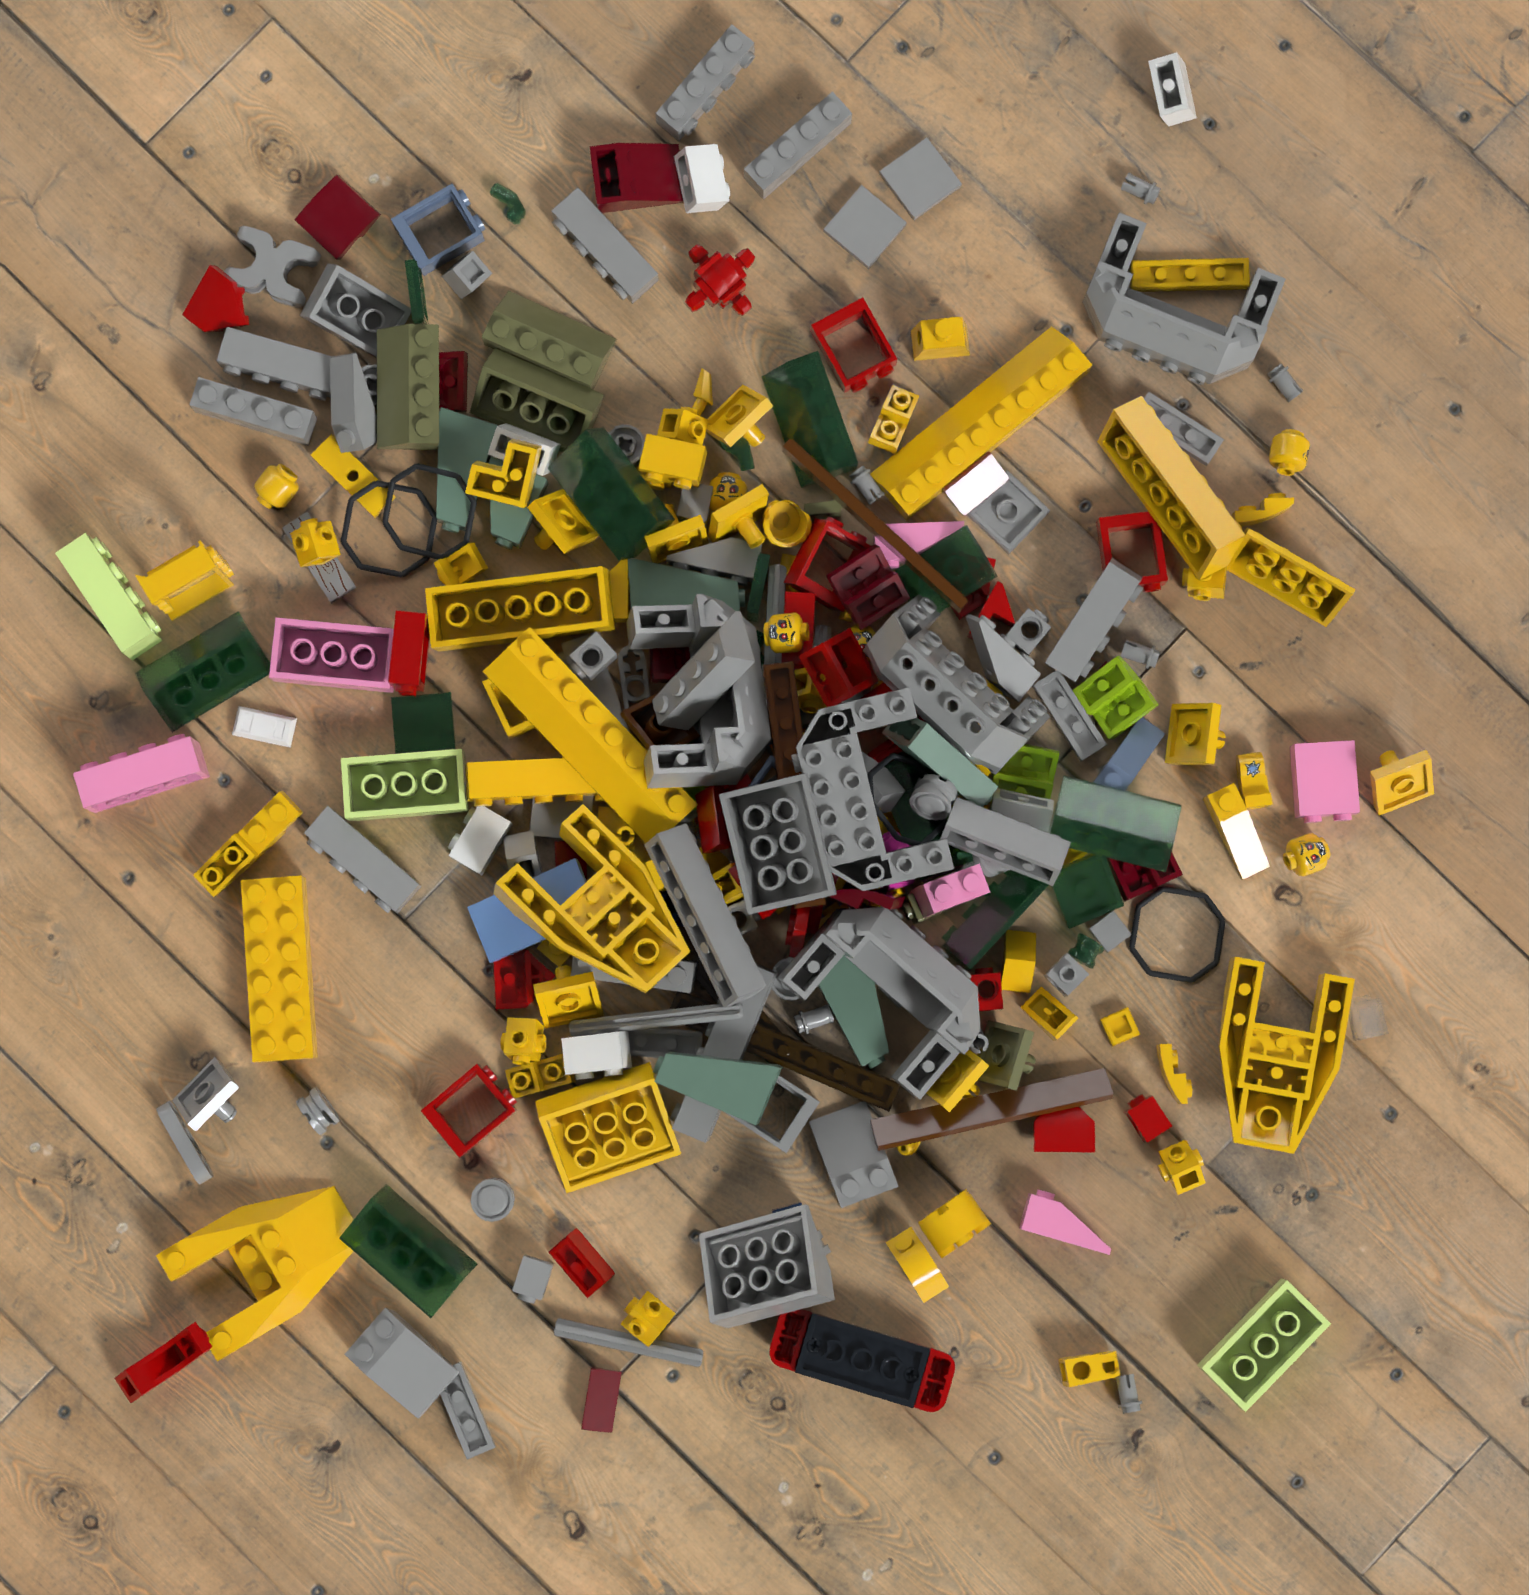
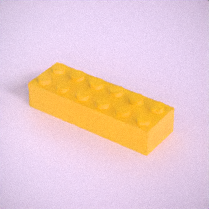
[1097,396,1246,580]
[425,566,615,652]
[241,875,318,1063]

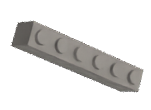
[644,823,767,1008]
[671,963,778,1143]

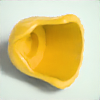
[762,500,812,548]

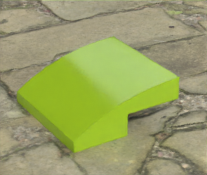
[1072,656,1159,739]
[990,744,1060,802]

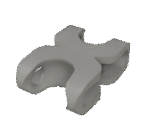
[224,226,321,308]

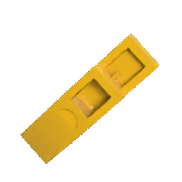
[193,791,303,897]

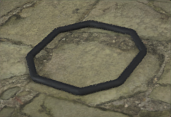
[382,463,477,560]
[341,480,437,578]
[867,753,946,846]
[1129,886,1226,983]

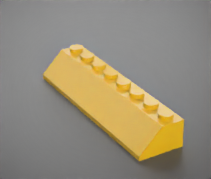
[870,326,1092,521]
[482,627,698,844]

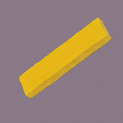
[1130,258,1250,292]

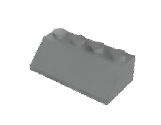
[652,611,755,730]

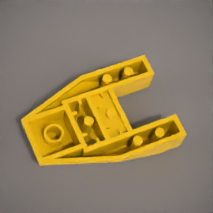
[493,804,690,993]
[1219,957,1355,1154]
[156,1186,365,1361]

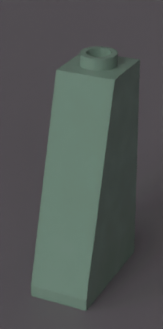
[436,408,498,534]
[628,558,745,611]
[882,718,998,807]
[818,955,889,1069]
[653,1052,783,1125]

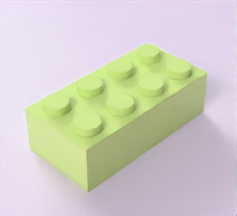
[55,533,162,660]
[341,749,469,821]
[1197,1278,1331,1412]

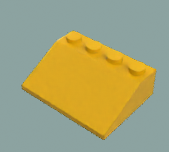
[1227,528,1356,627]
[535,1062,681,1193]

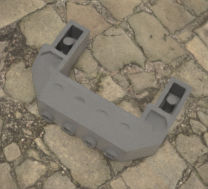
[1083,212,1286,385]
[626,594,772,789]
[863,594,1051,775]
[791,687,954,891]
[777,905,981,1099]

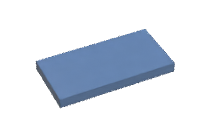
[467,859,587,963]

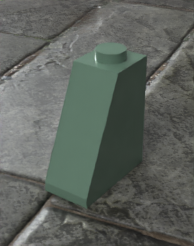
[489,456,548,550]

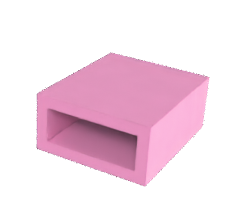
[1290,740,1360,823]
[910,863,990,918]

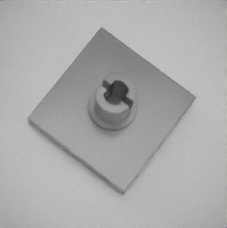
[172,1057,239,1131]

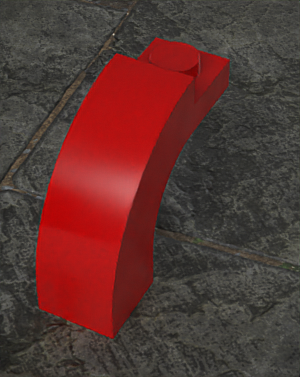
[114,1321,212,1403]

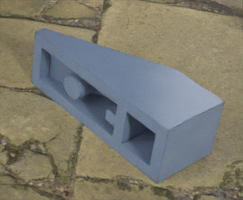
[1088,717,1165,806]

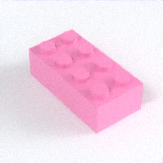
[269,617,394,693]
[73,734,210,813]

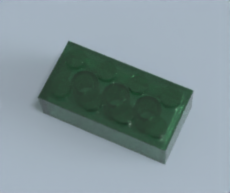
[548,427,675,561]

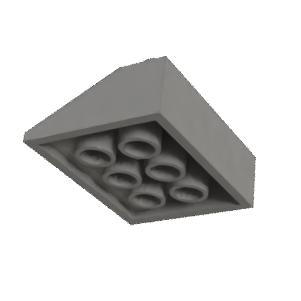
[719,773,837,915]
[699,1204,835,1328]

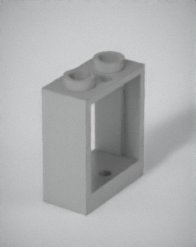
[725,1075,820,1153]

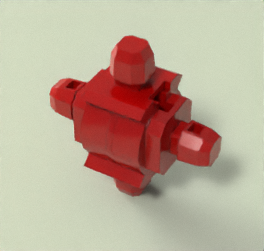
[685,244,755,316]

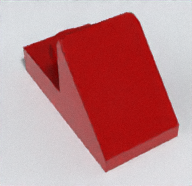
[967,581,1015,641]

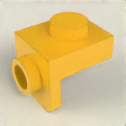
[434,542,488,586]

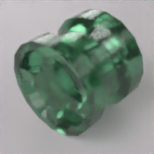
[1067,933,1105,969]

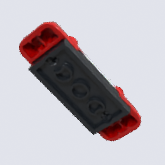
[769,1309,955,1412]

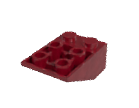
[589,143,684,213]

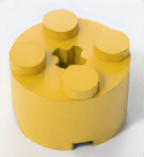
[918,1189,991,1259]

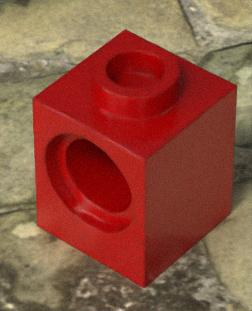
[969,967,1004,1011]
[1124,1094,1172,1143]

